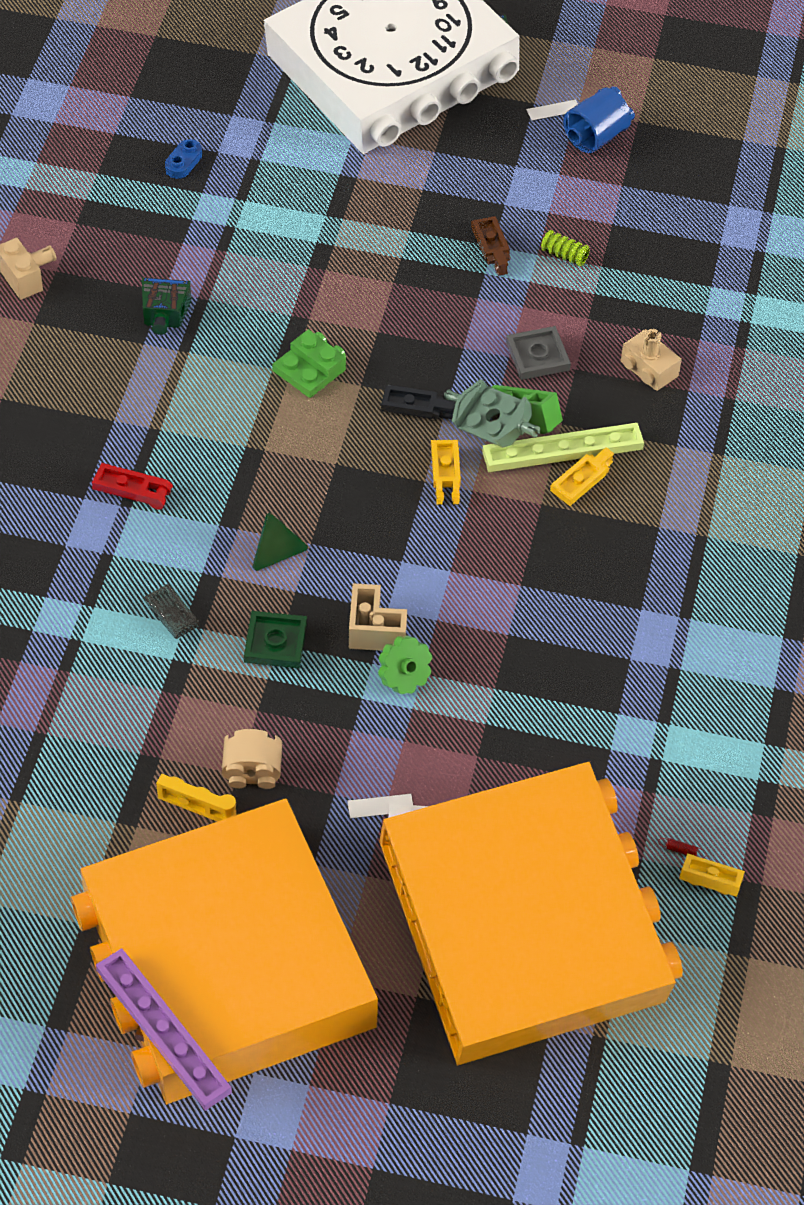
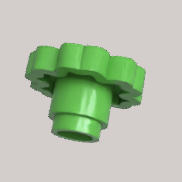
[378,636,432,694]

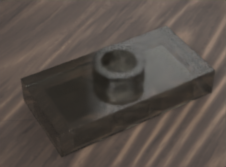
[145,584,199,639]

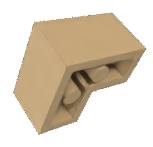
[349,583,407,651]

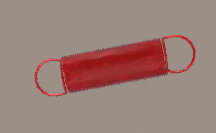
[658,838,706,858]

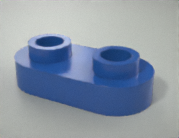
[165,139,202,179]

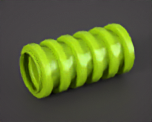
[541,230,590,267]

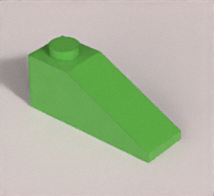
[492,385,563,434]

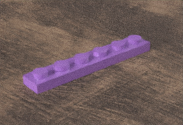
[96,948,232,1111]

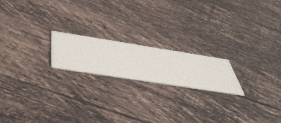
[526,100,578,120]
[348,794,413,818]

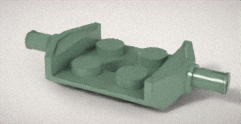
[444,379,540,448]

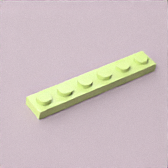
[482,423,644,472]

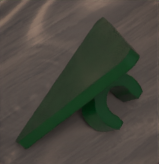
[252,513,308,571]

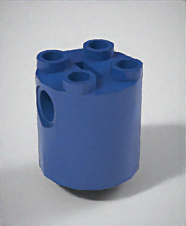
[563,86,635,154]

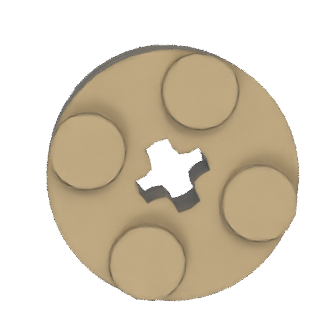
[222,729,282,789]

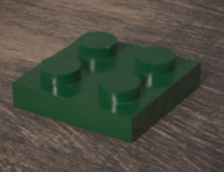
[244,611,307,668]

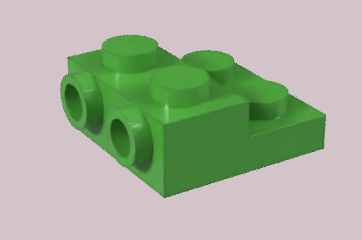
[272,329,346,398]

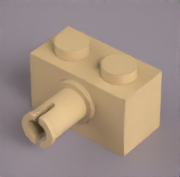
[0,238,56,300]
[621,329,682,391]

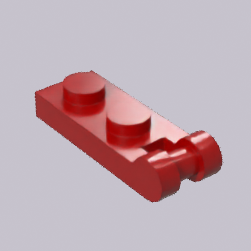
[92,463,173,510]

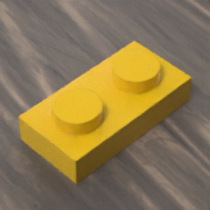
[679,853,745,897]

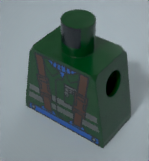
[142,277,192,335]

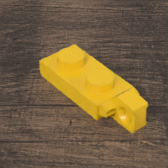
[550,447,614,506]

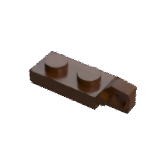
[471,216,510,276]

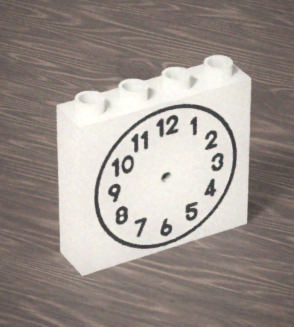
[264,0,519,154]

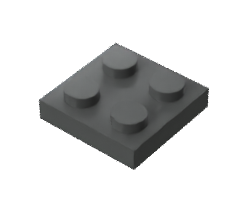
[506,326,571,380]

